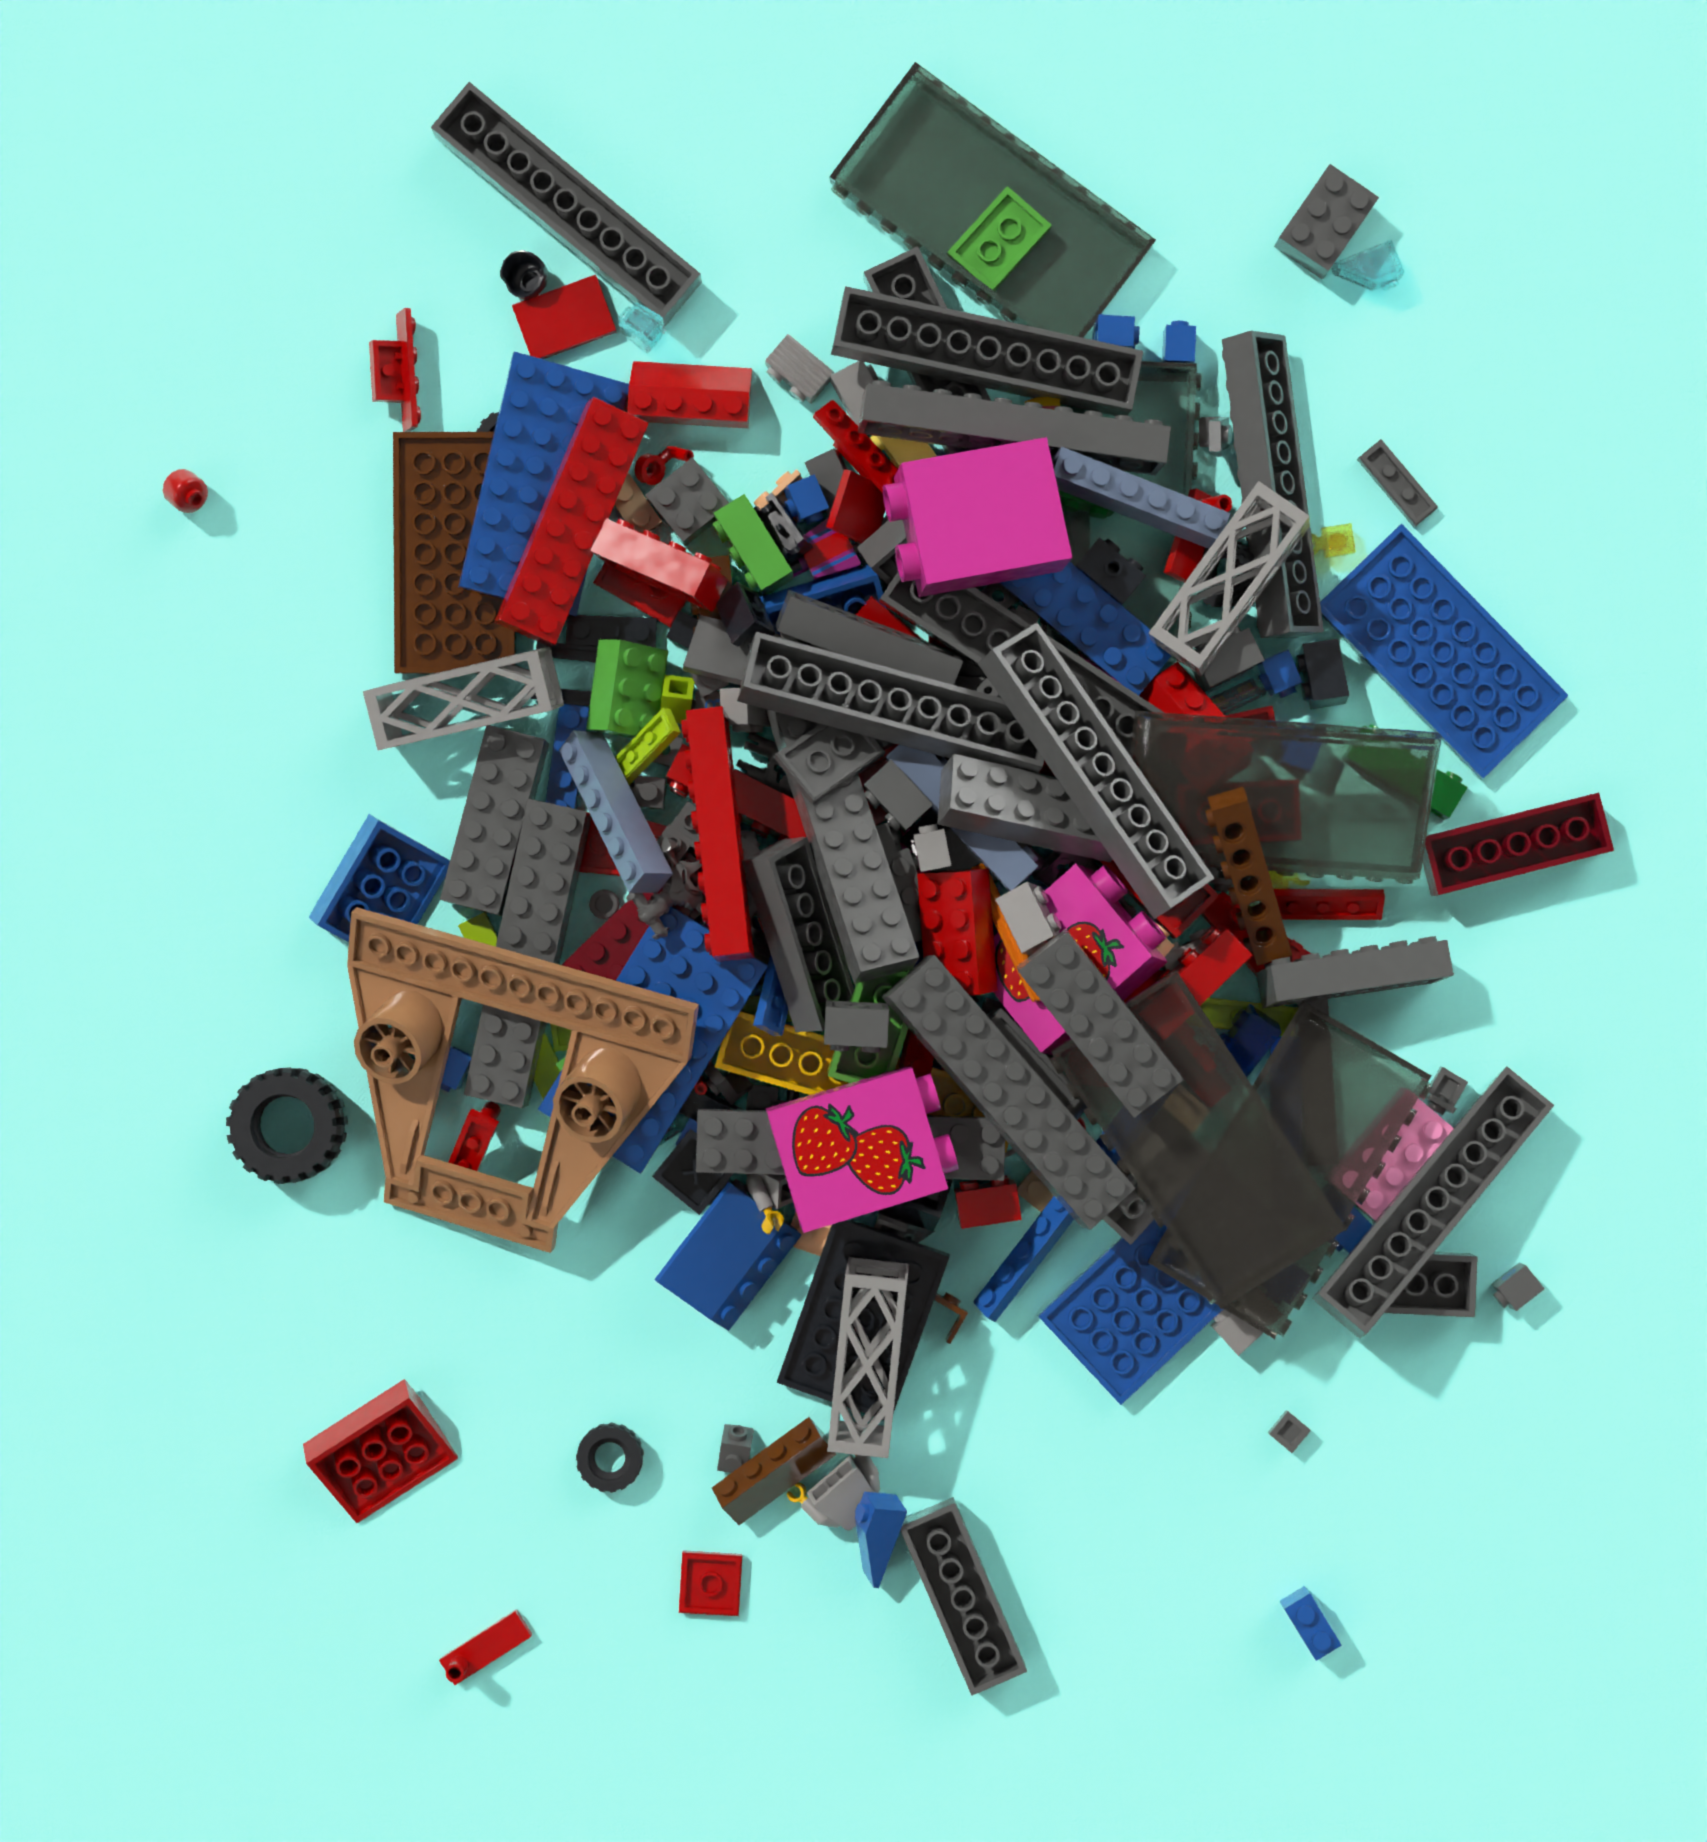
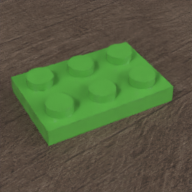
[947,186,1052,295]

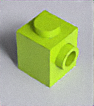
[660,674,694,724]

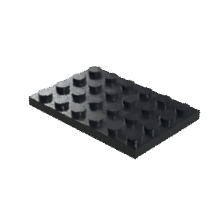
[776,1219,950,1420]

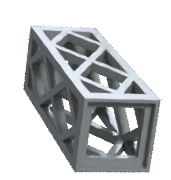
[1149,481,1310,676]
[362,646,564,751]
[827,1257,909,1458]

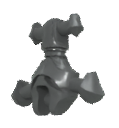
[626,837,706,940]

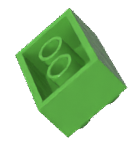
[712,494,794,596]
[586,640,668,739]

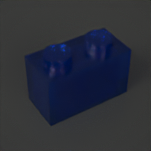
[1214,1004,1282,1079]

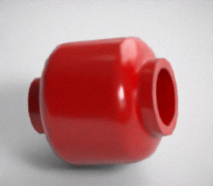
[162,469,208,513]

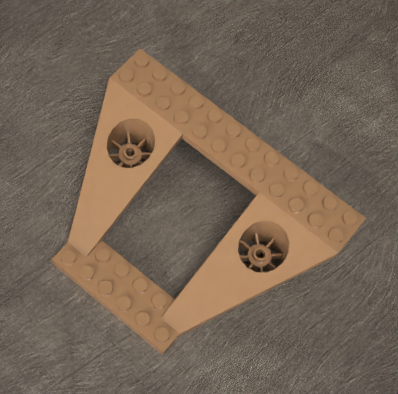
[347,907,699,1253]

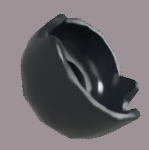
[500,249,548,300]

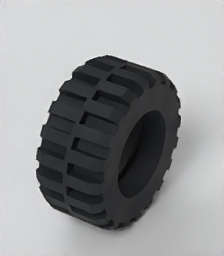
[226,1067,348,1184]

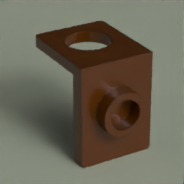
[935,1292,968,1344]

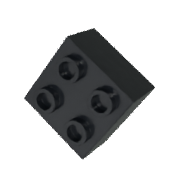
[652,1128,734,1215]

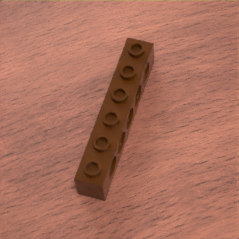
[1205,787,1292,966]

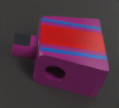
[790,517,861,580]

